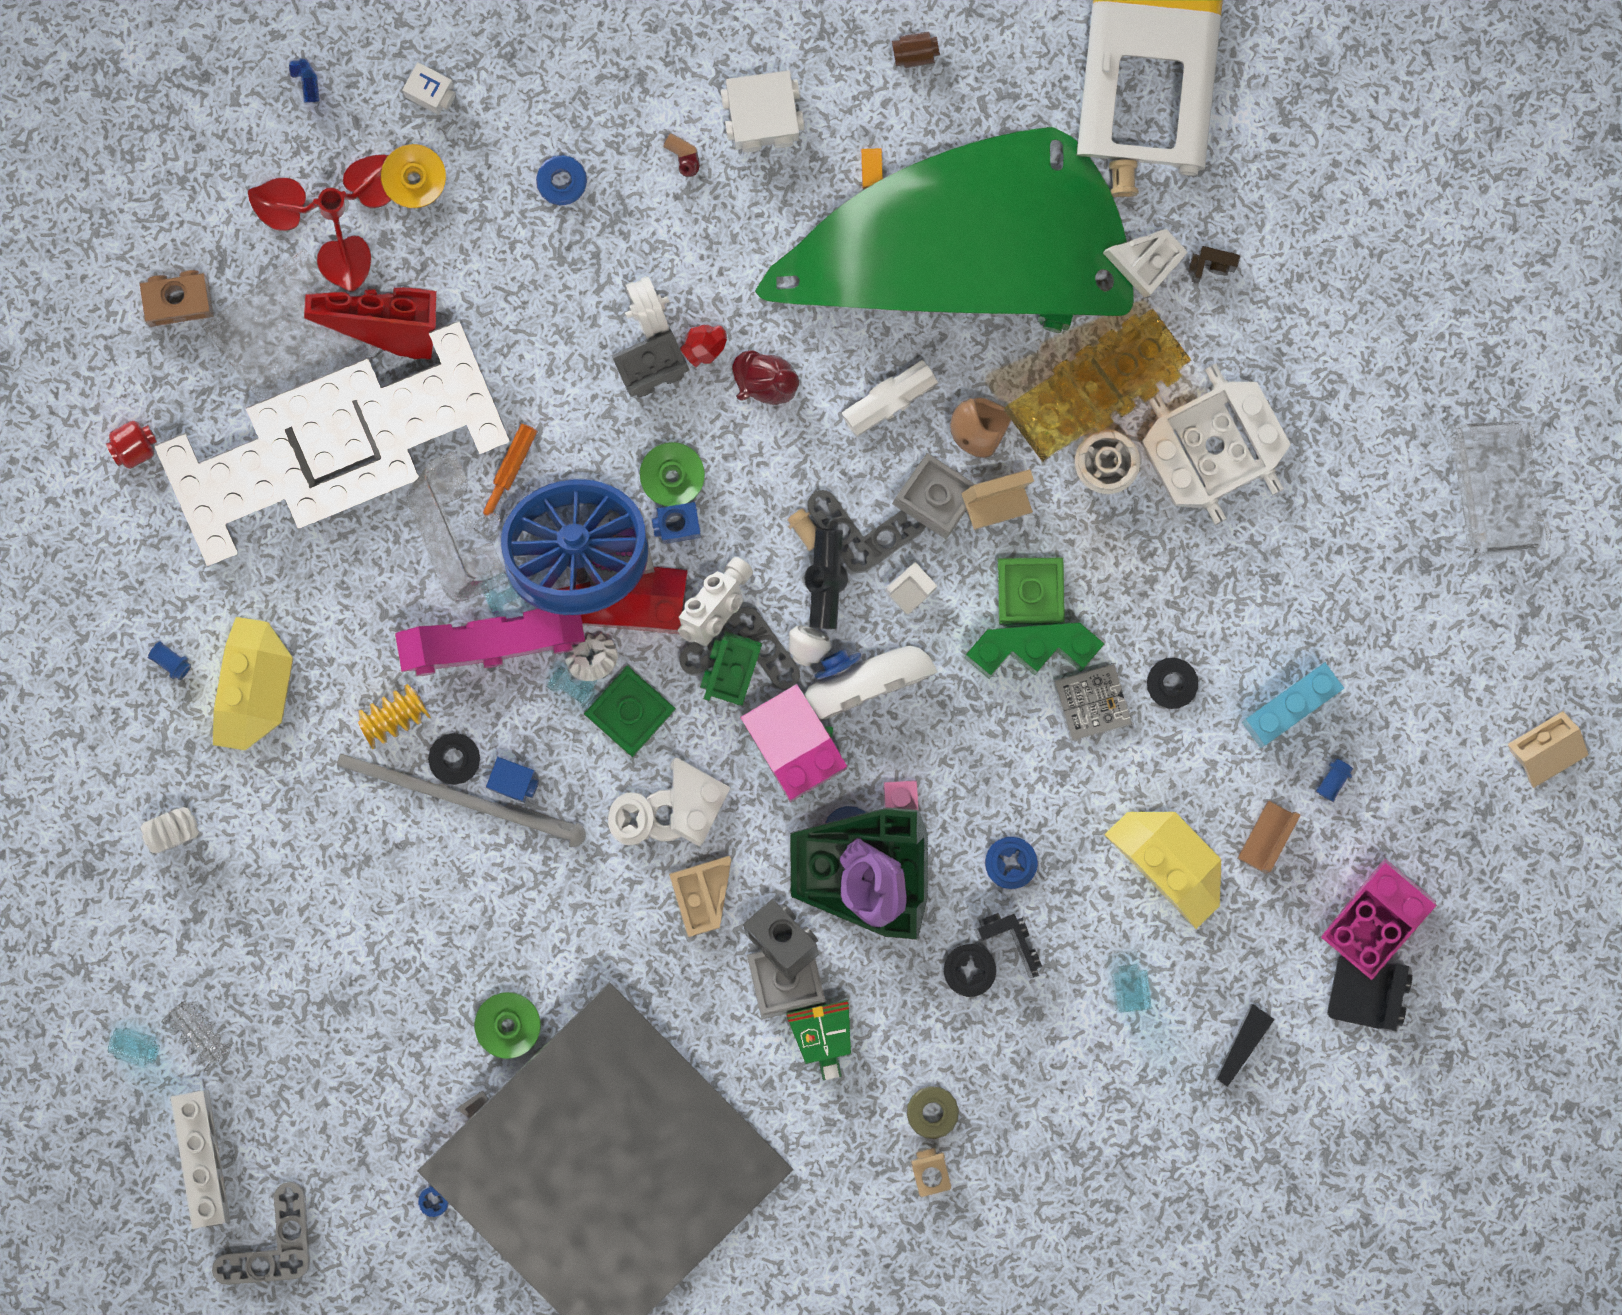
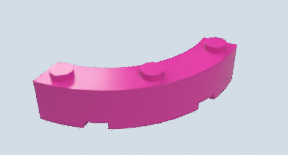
[395,609,585,677]

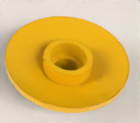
[381,144,446,208]

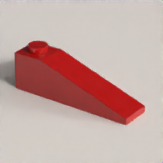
[304,287,437,359]

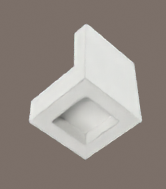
[886,562,937,614]

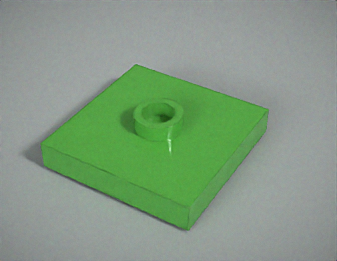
[998,558,1065,625]

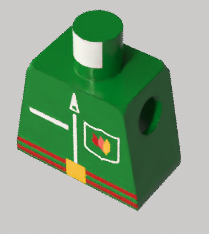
[786,1000,851,1081]

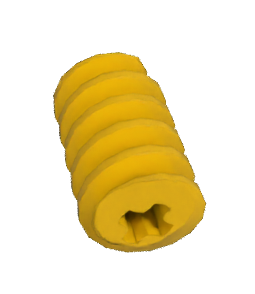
[358,684,431,750]

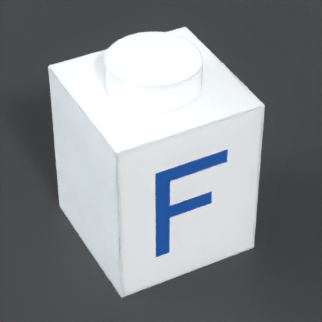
[402,62,456,115]

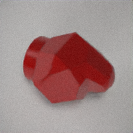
[680,325,727,367]

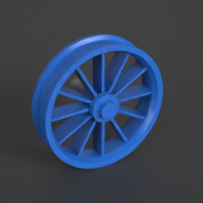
[501,479,648,615]

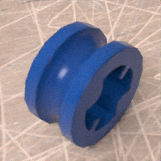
[418,1187,449,1217]

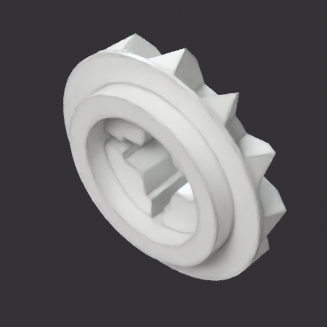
[565,633,618,681]
[608,792,657,845]

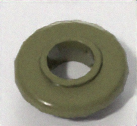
[907,1086,959,1139]

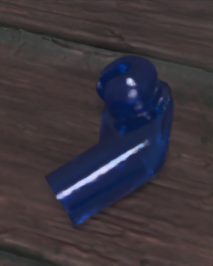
[289,58,320,103]

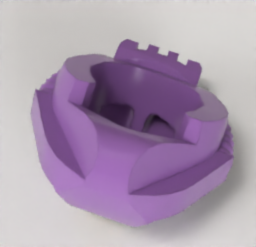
[840,839,906,927]

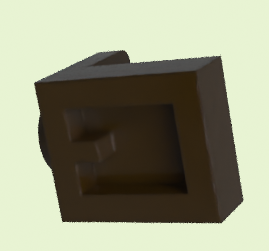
[1188,246,1240,283]

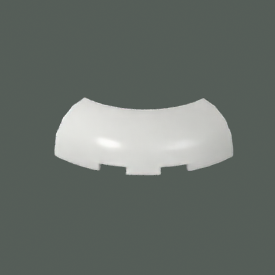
[804,646,938,721]

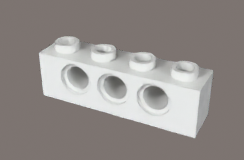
[170,1090,231,1229]

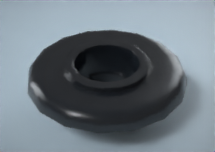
[1147,658,1198,709]
[428,733,480,785]

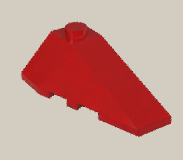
[556,567,688,635]

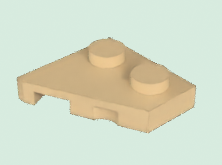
[669,856,731,938]

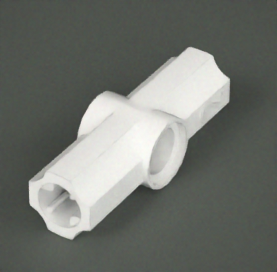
[842,360,938,437]

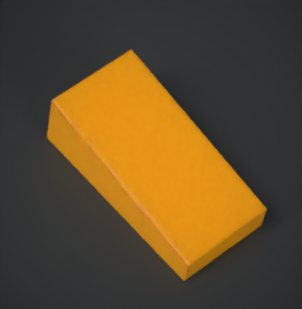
[861,148,883,189]

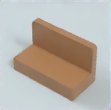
[1237,801,1301,874]

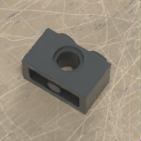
[743,899,819,981]

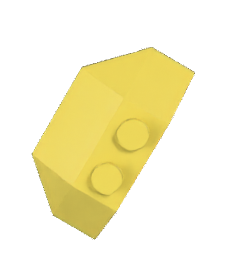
[213,617,294,751]
[1104,812,1221,929]

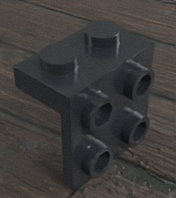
[974,913,1042,978]
[1327,955,1413,1032]

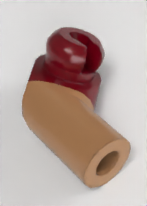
[663,133,700,177]

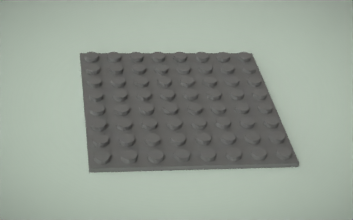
[417,982,794,1315]

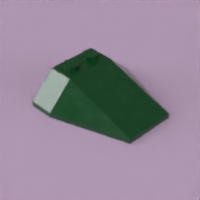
[790,807,928,940]

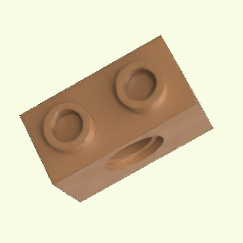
[139,270,214,327]

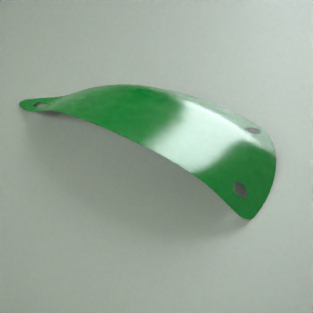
[755,127,1134,316]

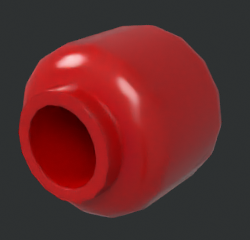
[106,421,157,469]

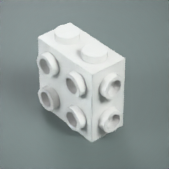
[721,70,805,153]

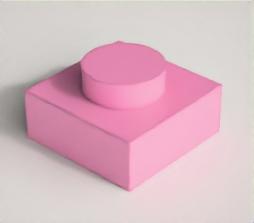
[884,781,918,810]

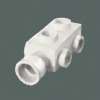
[678,557,753,646]

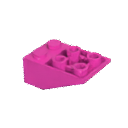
[1321,858,1437,980]

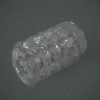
[161,1000,234,1072]

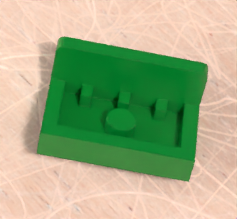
[700,631,763,706]

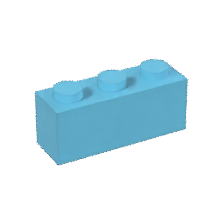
[1242,662,1345,748]

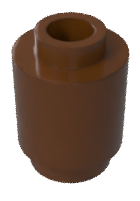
[892,31,940,68]

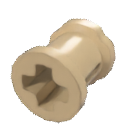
[1109,160,1139,197]

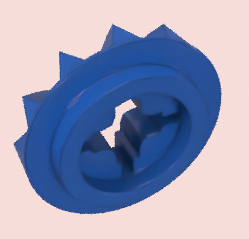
[985,837,1038,889]

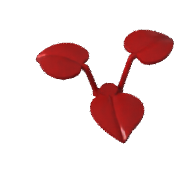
[248,154,391,292]

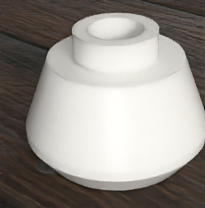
[789,625,832,666]

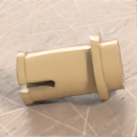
[787,508,816,551]

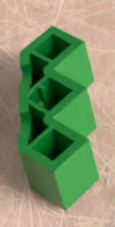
[964,623,1104,679]

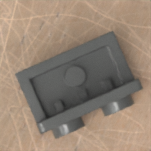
[611,329,690,397]

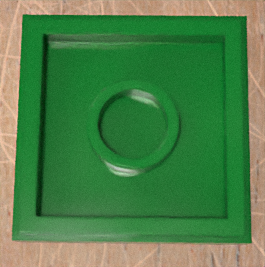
[584,665,676,758]

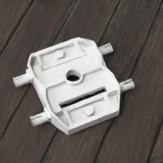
[1141,363,1291,525]

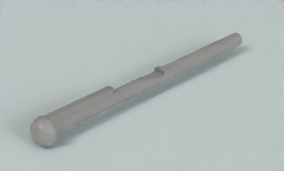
[337,754,586,847]

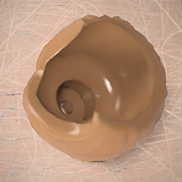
[950,398,1013,458]

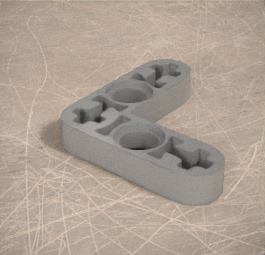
[212,1182,310,1285]

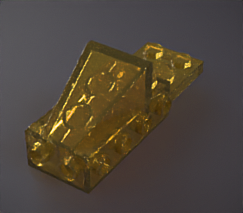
[1003,308,1191,462]

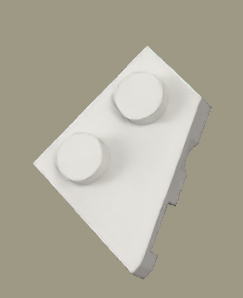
[1103,229,1188,298]
[671,757,730,846]

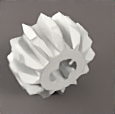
[140,807,199,853]

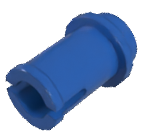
[148,641,191,680]
[1315,758,1353,803]

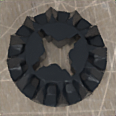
[944,944,996,997]

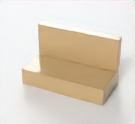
[961,469,1034,530]
[1508,711,1589,788]

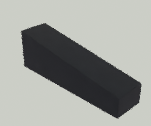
[1215,1004,1275,1087]

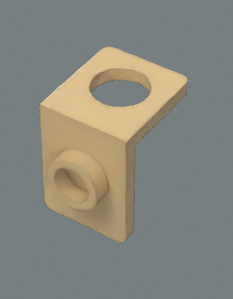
[910,1148,951,1197]

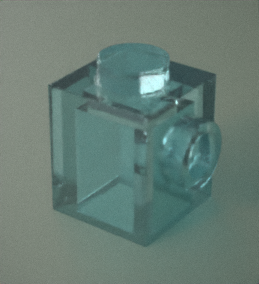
[1111,964,1152,1013]

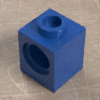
[652,502,701,544]
[486,756,539,803]

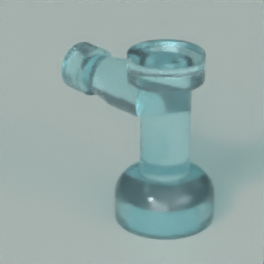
[483,580,520,617]
[546,666,597,710]

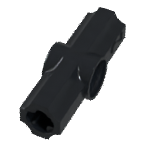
[804,528,848,629]

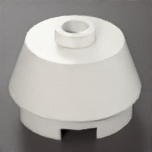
[1075,429,1140,494]

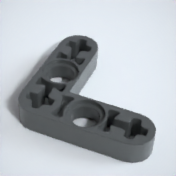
[808,490,926,573]
[679,607,800,690]

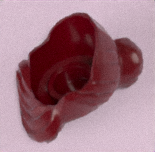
[732,350,800,405]

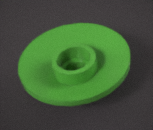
[640,442,705,507]
[474,992,541,1059]

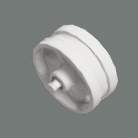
[625,276,669,339]

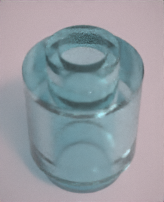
[108,1027,160,1068]

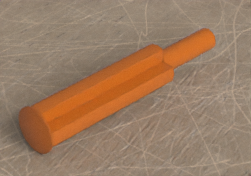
[483,423,538,517]

